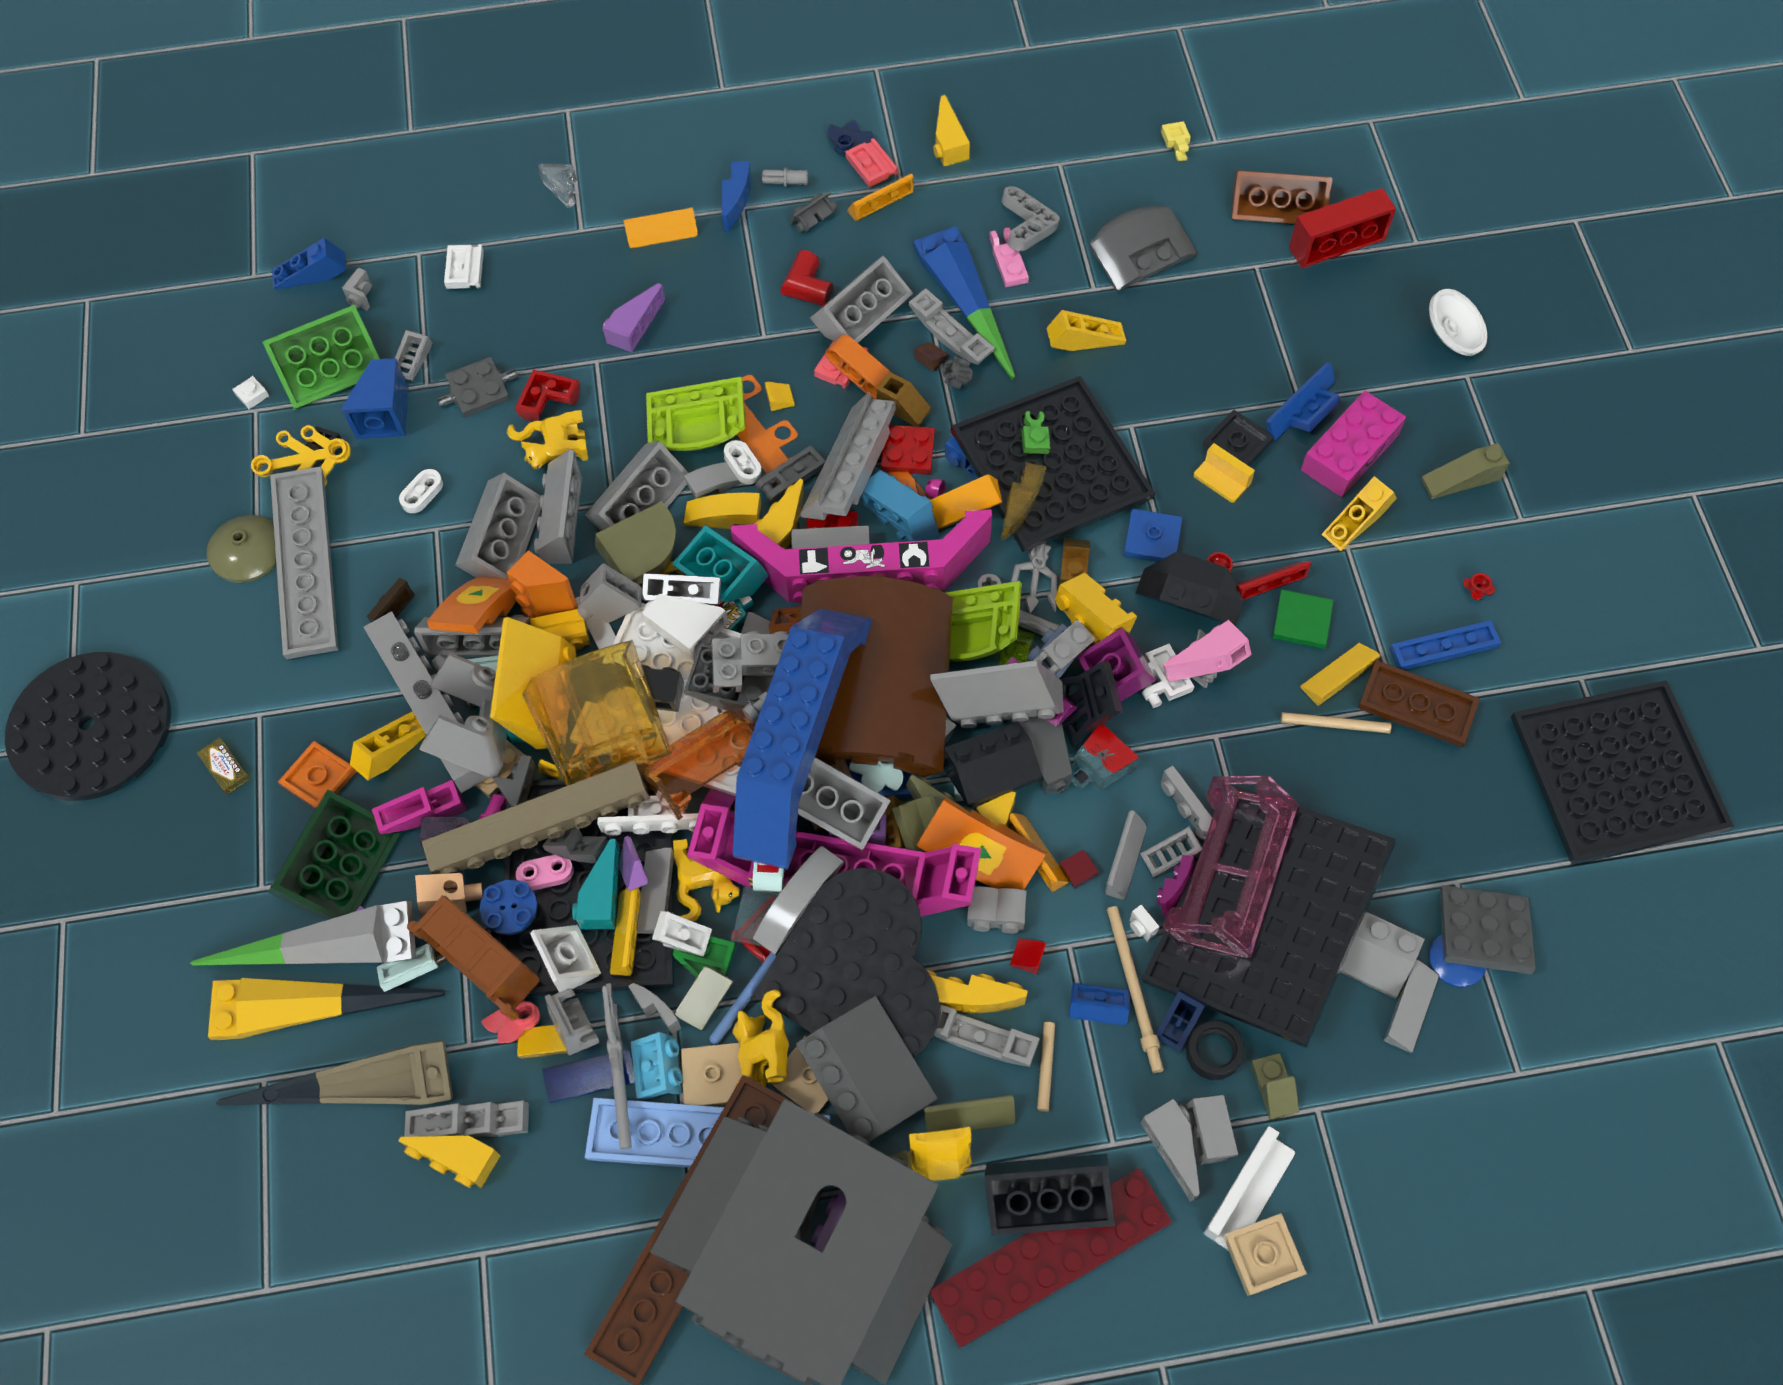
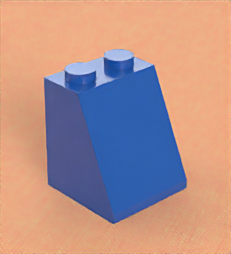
[342,358,409,439]

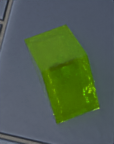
[998,630,1036,666]

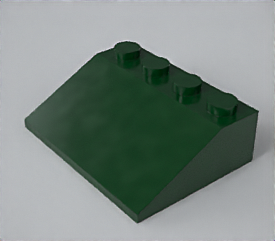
[267,790,401,919]

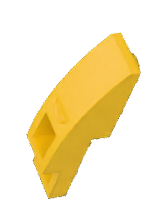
[926,969,1028,1013]

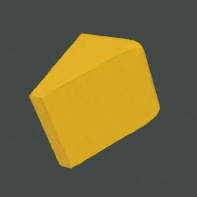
[765,382,795,411]

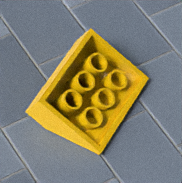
[490,617,576,750]

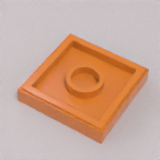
[278,741,357,808]

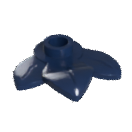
[827,120,872,155]

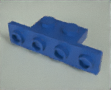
[1266,362,1340,440]

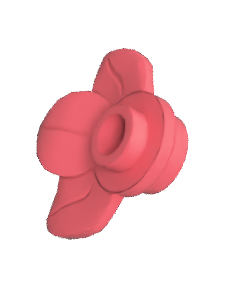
[482,1000,540,1043]

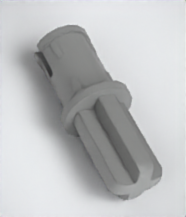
[762,168,808,187]

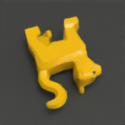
[507,410,588,470]
[673,839,740,922]
[732,989,789,1087]

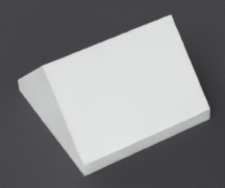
[530,925,601,992]

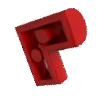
[780,250,833,306]
[515,369,580,422]

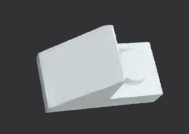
[652,911,712,957]

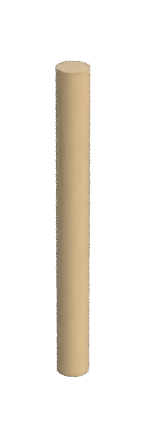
[1280,712,1391,734]

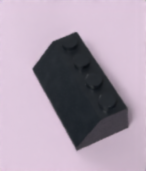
[984,1154,1115,1236]

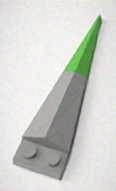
[190,901,417,965]

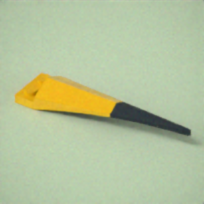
[208,978,445,1040]

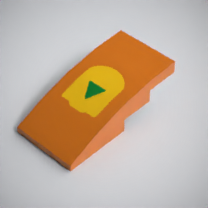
[427,576,516,634]
[916,797,1047,890]

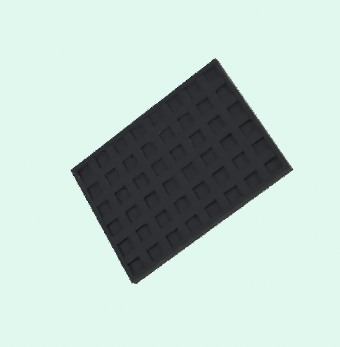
[1142,785,1396,1048]

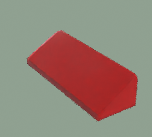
[1235,561,1311,600]

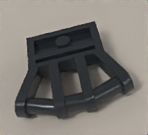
[1059,661,1123,750]

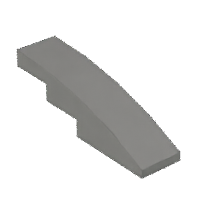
[404,1100,529,1139]

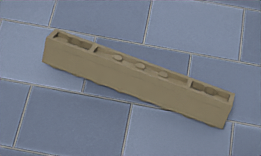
[422,760,650,874]

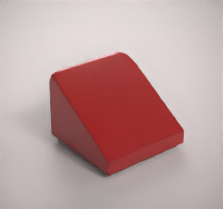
[1010,938,1046,974]

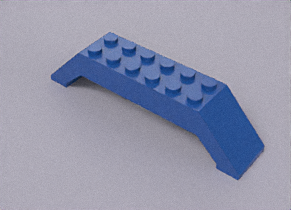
[733,609,872,870]

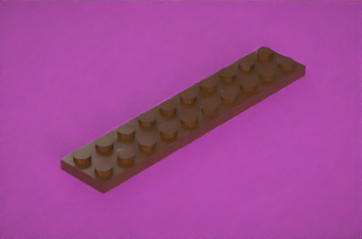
[584,1075,796,1385]

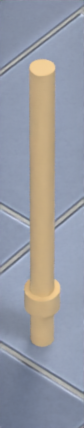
[1107,906,1164,1074]

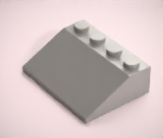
[930,661,1064,728]

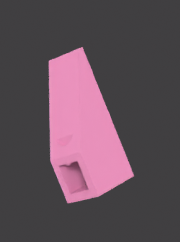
[1163,620,1252,682]

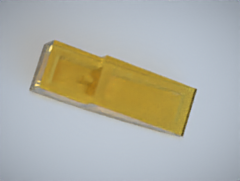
[1001,462,1046,540]

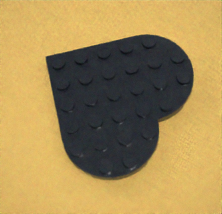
[752,868,940,1057]

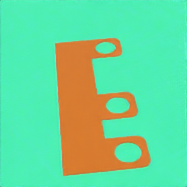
[737,375,798,486]

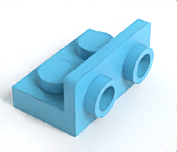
[631,1032,683,1101]

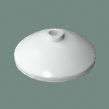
[1429,289,1487,356]

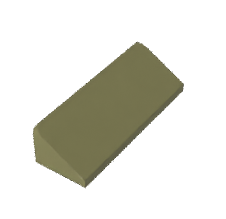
[924,1095,1015,1133]

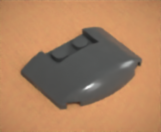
[1089,206,1197,292]

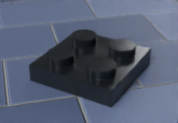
[1202,410,1274,466]

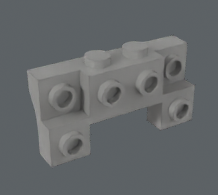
[712,631,789,692]

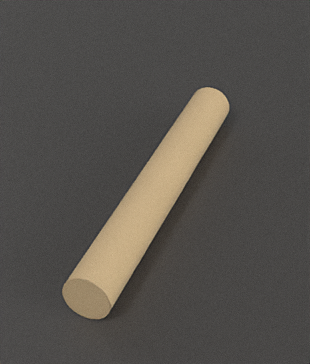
[1037,1022,1055,1112]

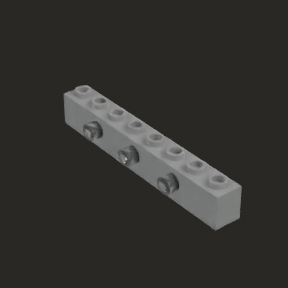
[364,611,489,793]

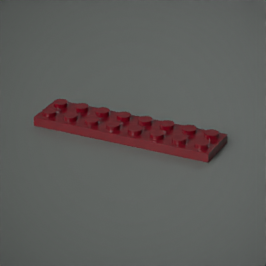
[929,1168,1172,1349]

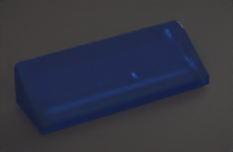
[542,1049,635,1103]

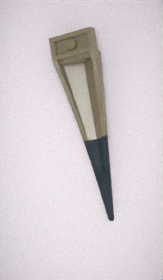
[216,1039,453,1106]

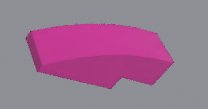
[372,780,468,834]

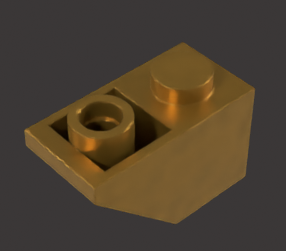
[876,372,931,427]

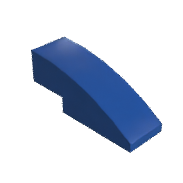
[722,161,751,232]

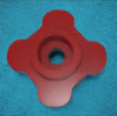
[1463,573,1495,600]

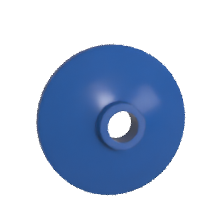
[1429,935,1487,987]

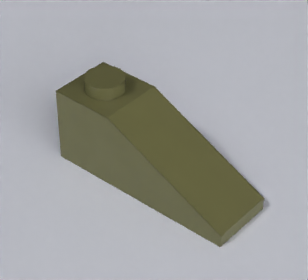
[1421,443,1509,499]

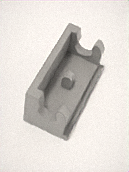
[544,989,599,1055]
[1184,1095,1238,1166]

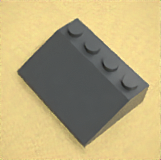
[796,996,938,1142]

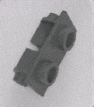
[789,191,837,233]

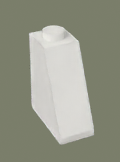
[642,594,729,660]

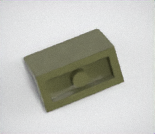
[892,795,938,852]

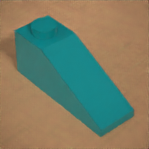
[572,839,620,930]

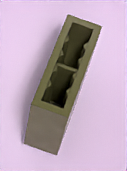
[595,501,676,589]

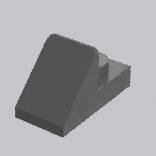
[492,755,536,807]

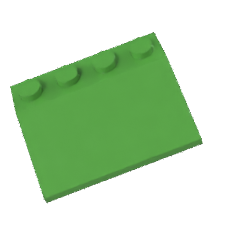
[262,305,380,410]

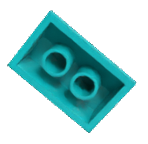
[672,525,769,603]

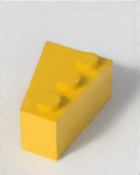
[1055,573,1137,648]

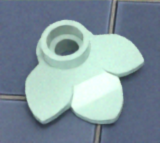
[849,761,903,792]

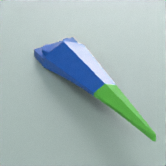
[913,226,1015,381]

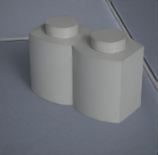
[967,887,1026,934]

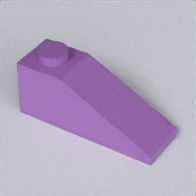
[603,283,665,352]

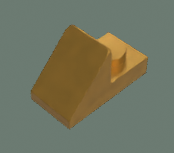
[1060,538,1090,584]

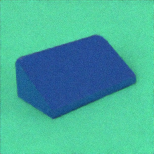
[1069,983,1130,1025]

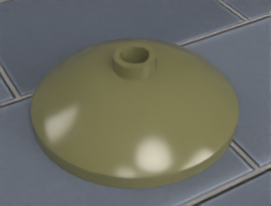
[206,515,277,583]

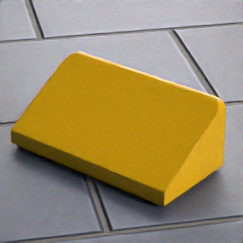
[517,1025,567,1059]

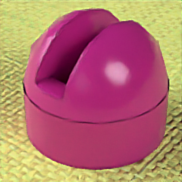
[925,479,946,498]

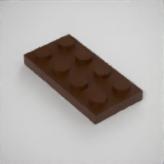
[1357,660,1480,748]

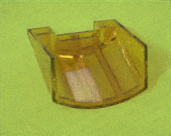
[522,640,671,786]

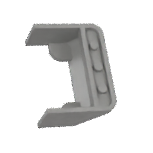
[419,652,507,777]

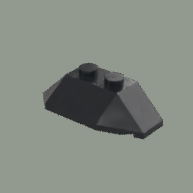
[1136,551,1244,626]

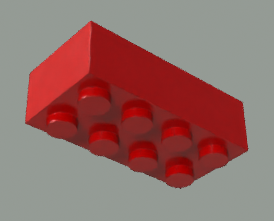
[1289,188,1396,268]

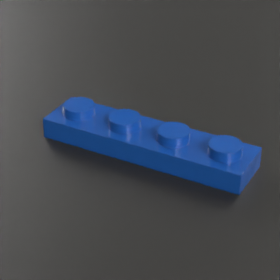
[1389,620,1501,670]

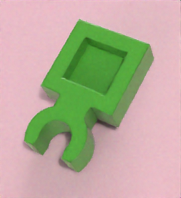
[1022,411,1050,454]

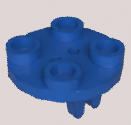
[479,880,538,935]

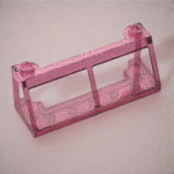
[1162,776,1298,958]

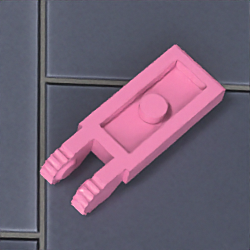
[989,228,1029,287]

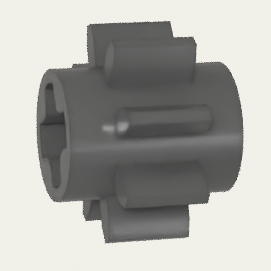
[942,356,973,389]

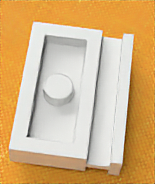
[444,244,484,289]

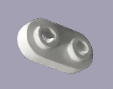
[724,440,761,484]
[399,469,443,513]

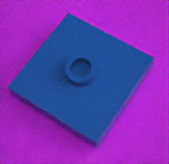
[1124,509,1182,562]

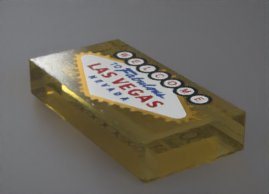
[197,737,250,794]

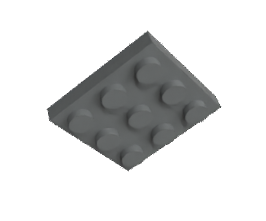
[1439,885,1536,974]

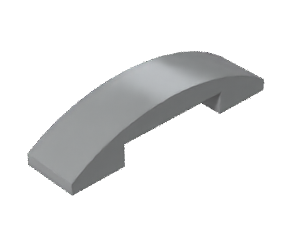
[909,288,995,365]
[753,846,845,956]
[934,1004,1040,1067]

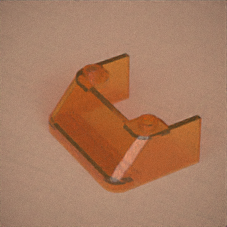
[639,710,755,820]

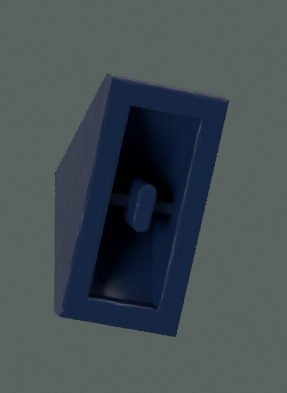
[1155,989,1206,1052]

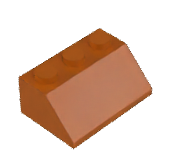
[506,550,578,618]

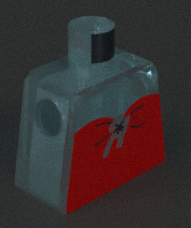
[1071,725,1139,790]

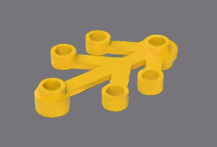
[251,425,351,486]

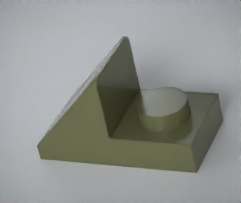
[1250,1053,1299,1120]

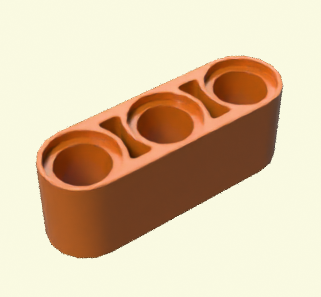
[825,334,890,399]

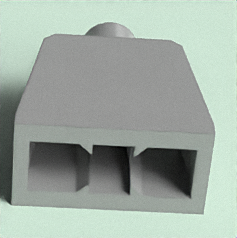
[578,563,642,622]

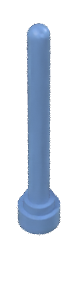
[709,928,794,1045]

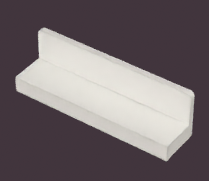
[1204,1126,1295,1251]

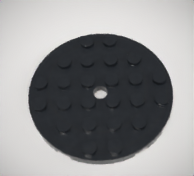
[5,652,171,801]

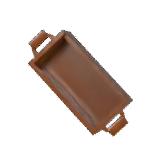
[407,895,540,1021]

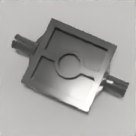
[437,357,519,418]

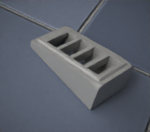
[395,330,433,382]
[1140,827,1203,878]

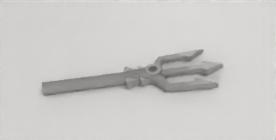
[1011,544,1058,614]
[602,983,632,1150]

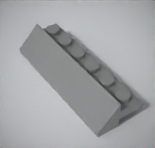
[800,392,896,520]

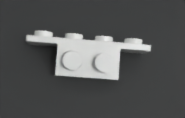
[597,794,699,836]

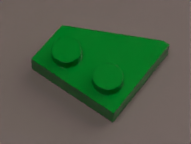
[672,936,737,978]

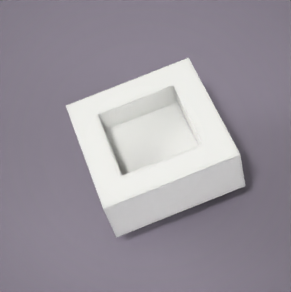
[232,376,269,409]
[1130,905,1159,942]

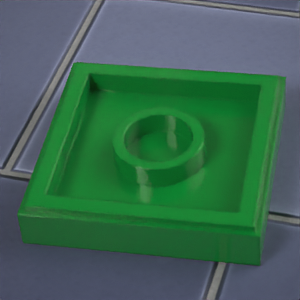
[1272,589,1333,649]

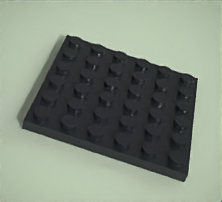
[950,376,1155,552]
[1511,680,1734,865]

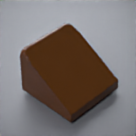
[915,342,949,371]

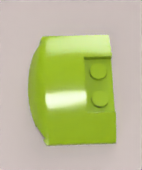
[646,377,746,451]
[945,581,1022,662]

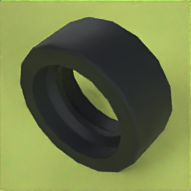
[1186,1021,1245,1080]

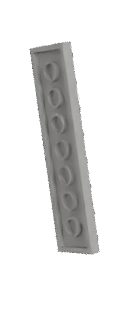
[270,466,339,659]

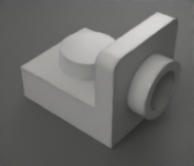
[342,267,372,311]

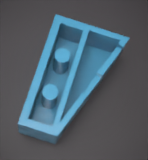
[861,470,940,541]

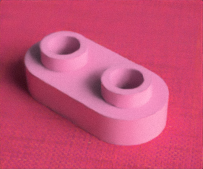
[516,855,574,891]

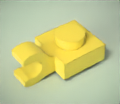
[1161,121,1190,162]

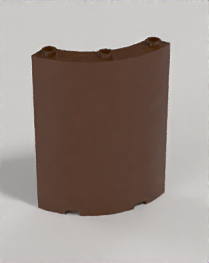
[800,574,953,778]

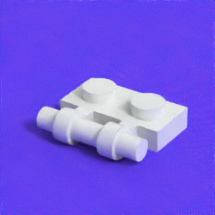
[1142,644,1194,708]

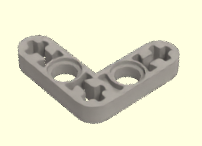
[1002,186,1060,251]

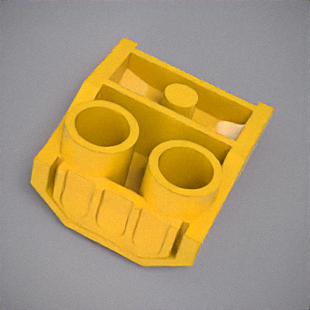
[909,1127,972,1181]

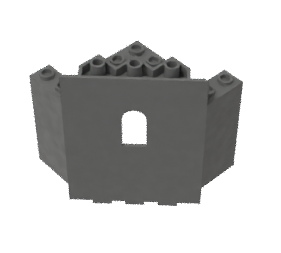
[650,1099,953,1385]

